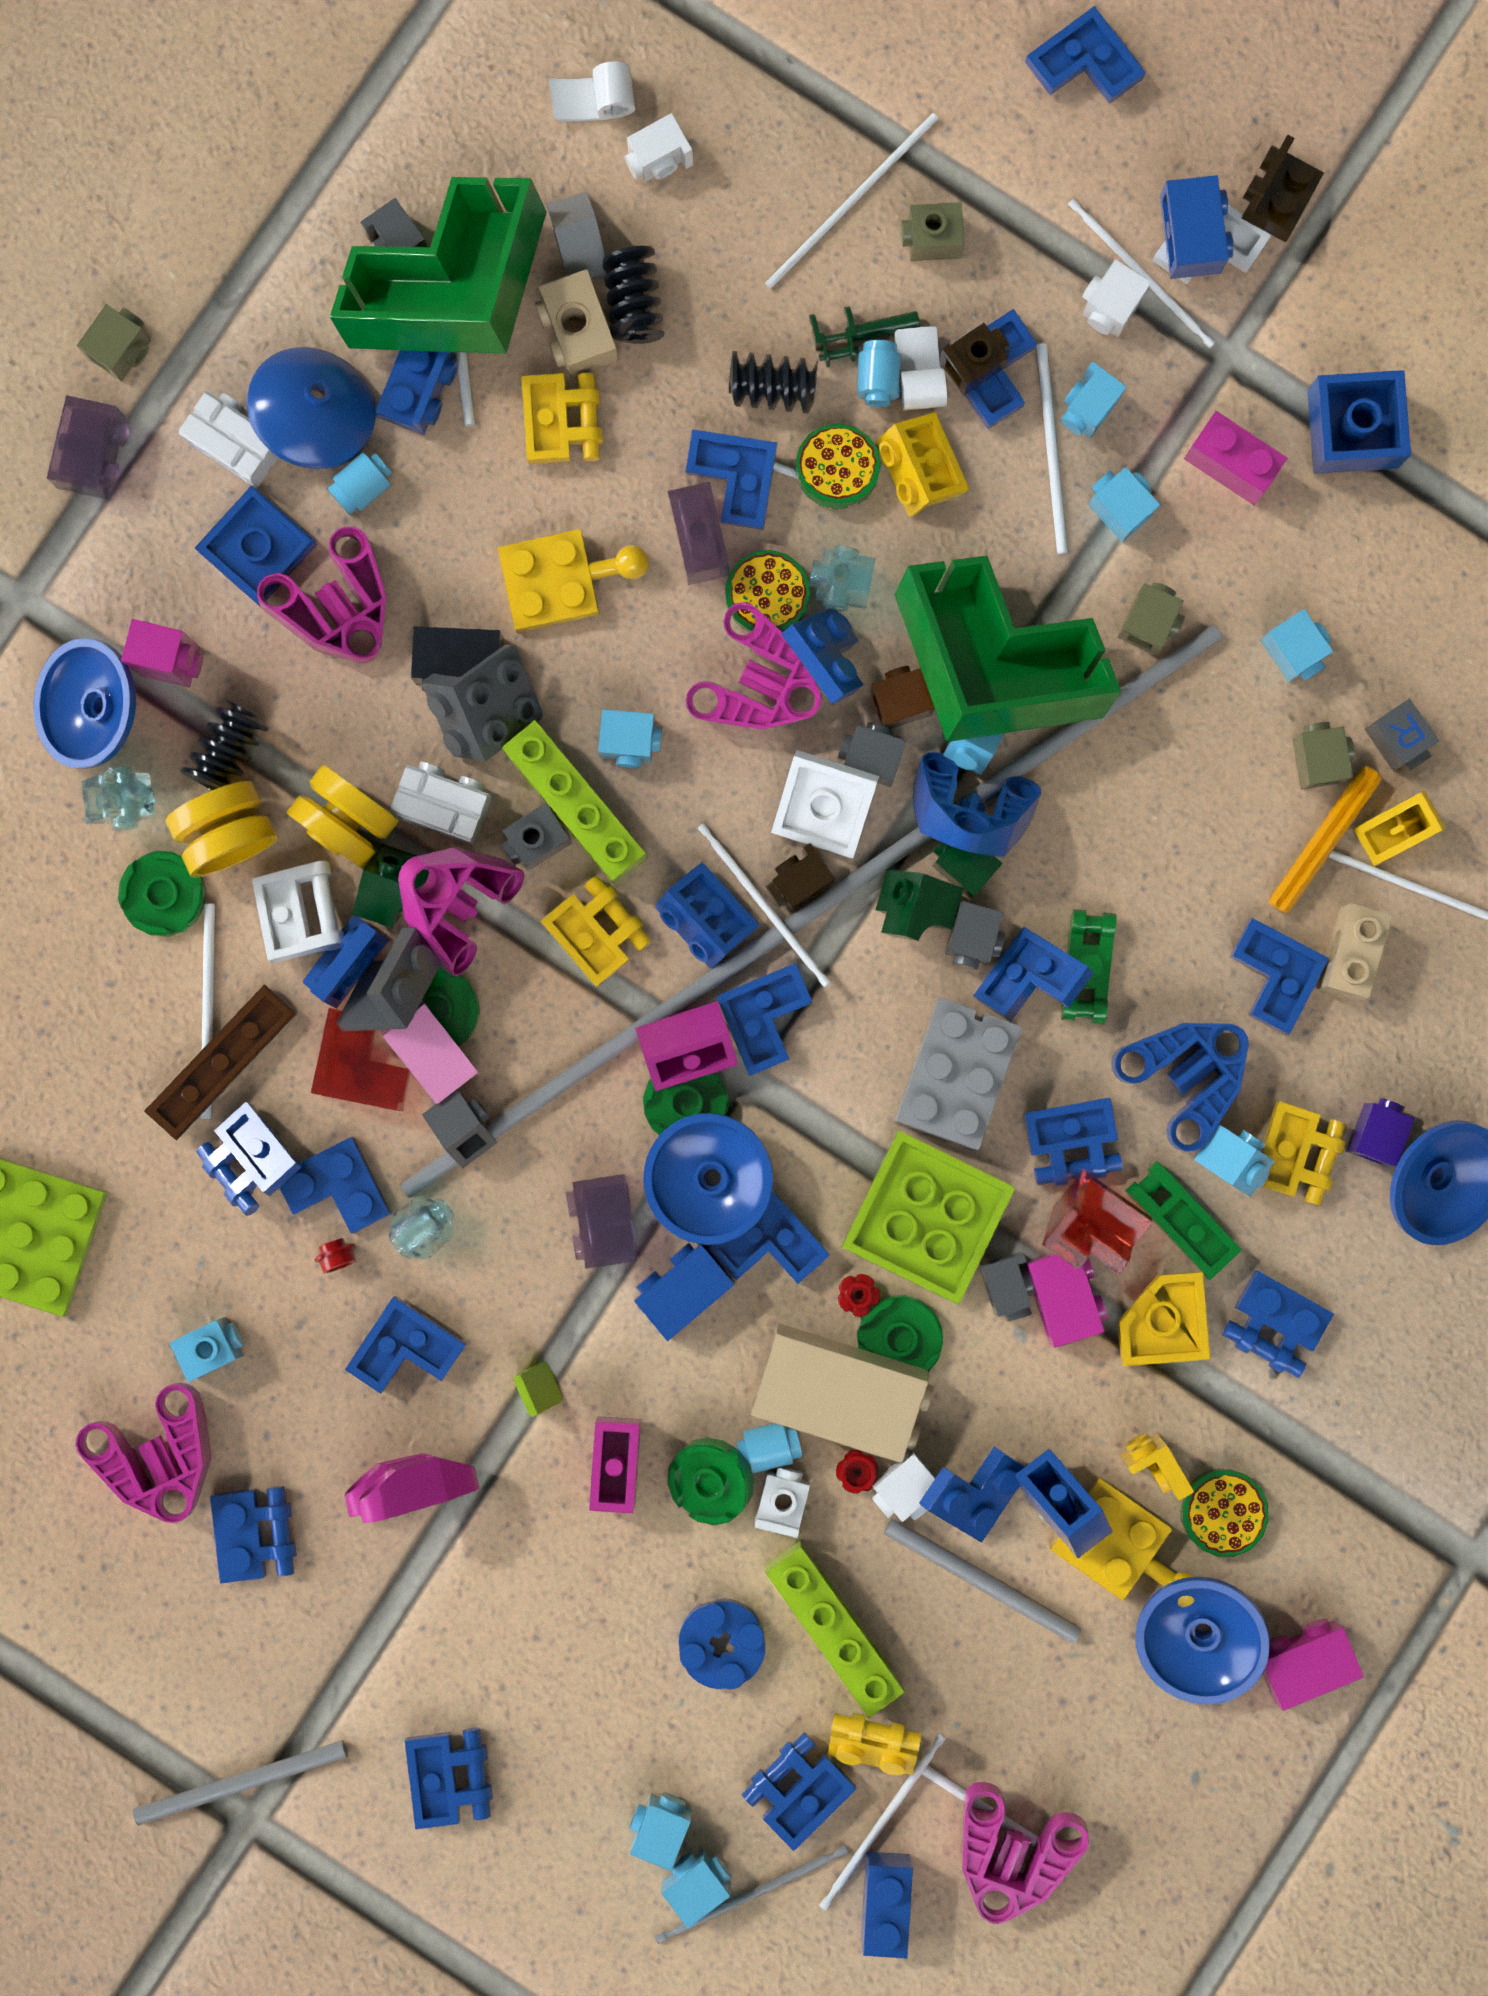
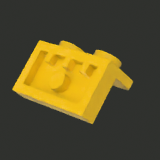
[876,412,970,517]
[1120,1433,1194,1501]

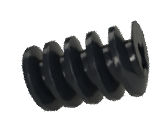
[603,245,665,344]
[729,351,818,414]
[180,699,269,791]

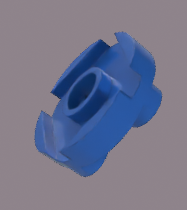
[678,1598,765,1690]

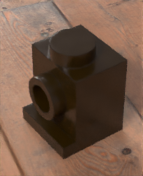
[939,323,1010,396]
[765,843,835,911]

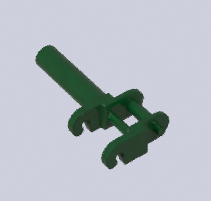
[809,306,920,368]

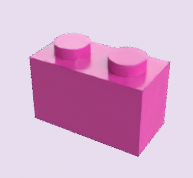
[1184,411,1288,506]
[121,619,203,688]
[635,1002,738,1092]
[1024,1246,1108,1348]
[589,1416,641,1514]
[1263,1618,1364,1711]

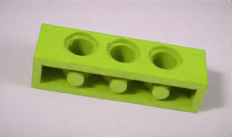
[501,720,647,886]
[765,1540,905,1718]

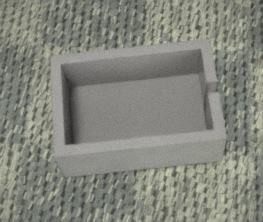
[893,997,1022,1150]

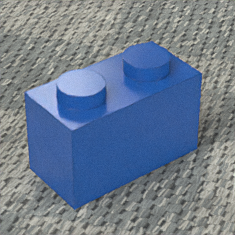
[1160,175,1233,279]
[634,1243,735,1341]
[1015,1449,1112,1558]
[861,1851,913,1959]

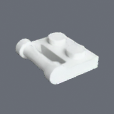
[252,861,344,964]

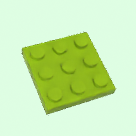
[841,1130,1016,1305]
[0,1158,108,1317]

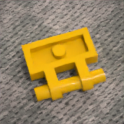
[521,373,603,465]
[540,875,652,988]
[1261,1101,1347,1207]
[827,1713,922,1775]

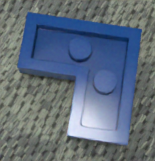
[1025,6,1146,104]
[965,309,1037,429]
[685,429,778,530]
[781,607,864,704]
[1230,918,1329,1035]
[973,927,1094,1022]
[716,963,813,1076]
[280,1137,392,1234]
[708,1191,830,1284]
[345,1296,467,1394]
[919,1446,1025,1543]

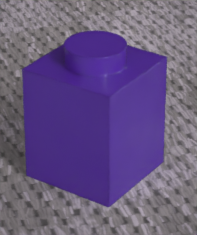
[1346,1098,1415,1167]

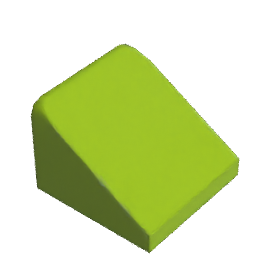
[513,1362,563,1417]

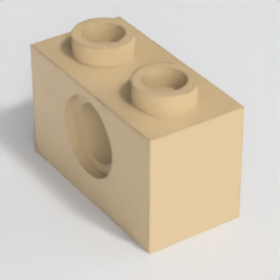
[535,269,618,378]
[1316,903,1393,1002]

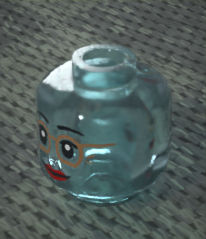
[389,1195,454,1260]

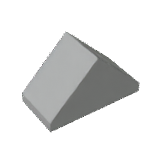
[546,192,608,280]

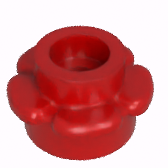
[314,1238,356,1274]
[838,1274,880,1317]
[836,1450,879,1494]

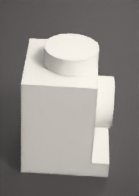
[624,113,693,182]
[754,1467,810,1538]

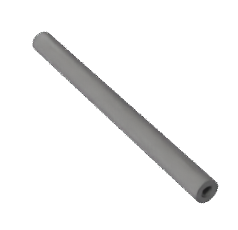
[884,1519,1081,1644]
[133,1740,348,1826]

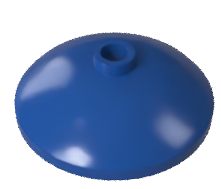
[246,347,376,469]
[33,638,136,769]
[643,1113,774,1245]
[1390,1120,1488,1245]
[1135,1577,1270,1705]

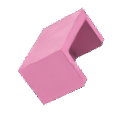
[381,1000,478,1104]

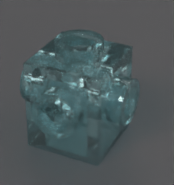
[809,545,876,611]
[81,766,155,831]

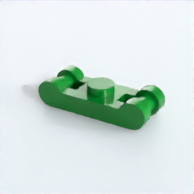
[1061,909,1117,1025]

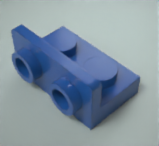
[375,350,458,435]
[655,862,760,969]
[303,915,389,1009]

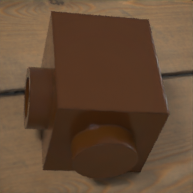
[870,665,935,729]

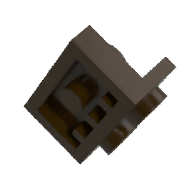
[1241,134,1324,242]

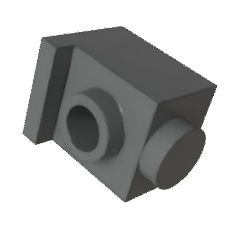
[360,198,427,247]
[979,1252,1035,1322]

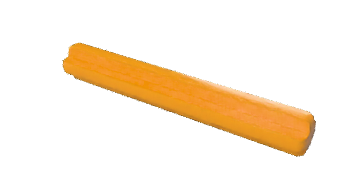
[1268,766,1382,914]

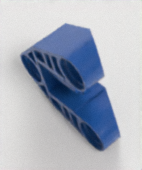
[913,752,1041,857]
[1111,1023,1249,1152]

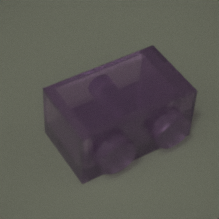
[47,395,129,499]
[668,482,729,585]
[566,1174,639,1269]

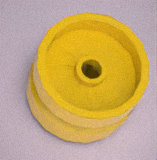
[286,764,399,870]
[165,781,279,878]

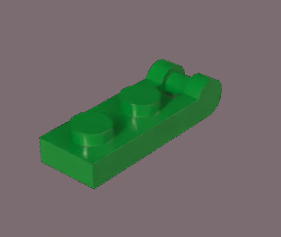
[1125,1161,1242,1280]

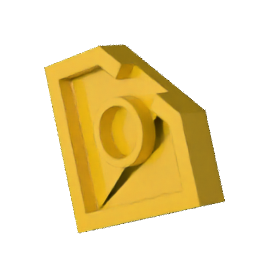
[1117,1271,1210,1366]

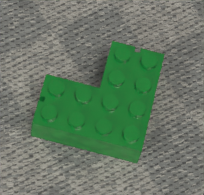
[330,177,547,354]
[894,556,1122,742]

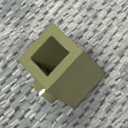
[901,202,964,261]
[76,304,151,382]
[1117,582,1185,655]
[1292,722,1355,790]

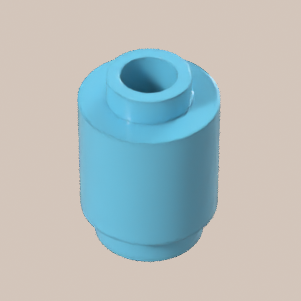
[857,340,901,407]
[327,452,392,515]
[736,1423,803,1474]

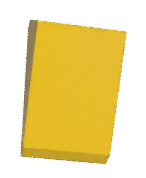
[1353,790,1446,866]

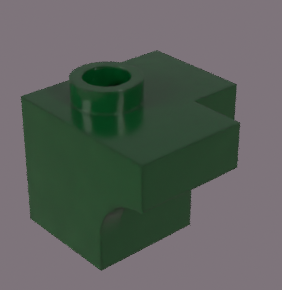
[352,844,429,928]
[875,869,964,941]

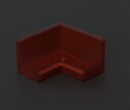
[311,1008,411,1111]
[1042,1170,1153,1275]

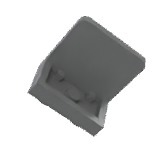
[421,645,542,762]
[337,927,441,1031]

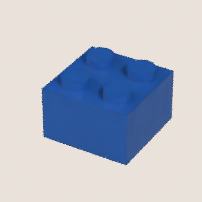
[1307,370,1411,474]

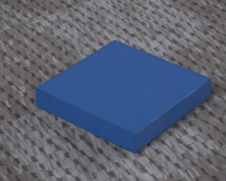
[194,485,317,607]

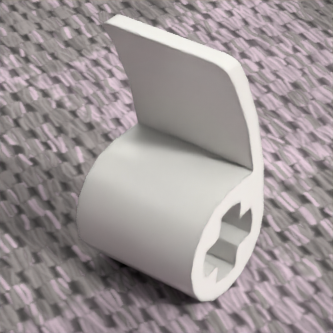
[549,61,635,122]
[895,326,947,411]

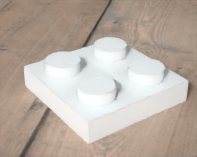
[771,750,879,859]

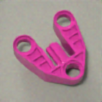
[257,526,386,663]
[686,602,821,729]
[398,848,525,976]
[75,1382,212,1523]
[344,1453,480,1523]
[961,1782,1089,1924]

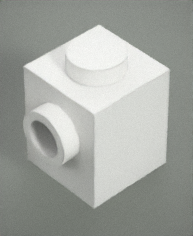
[1082,259,1151,337]
[872,1451,935,1522]

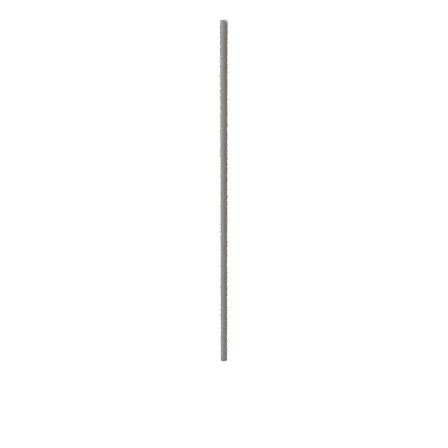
[400,625,1222,1198]

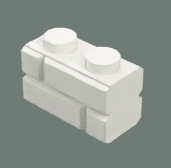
[178,391,279,488]
[390,761,492,846]

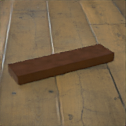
[144,984,297,1141]

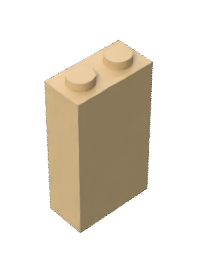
[751,1323,934,1463]

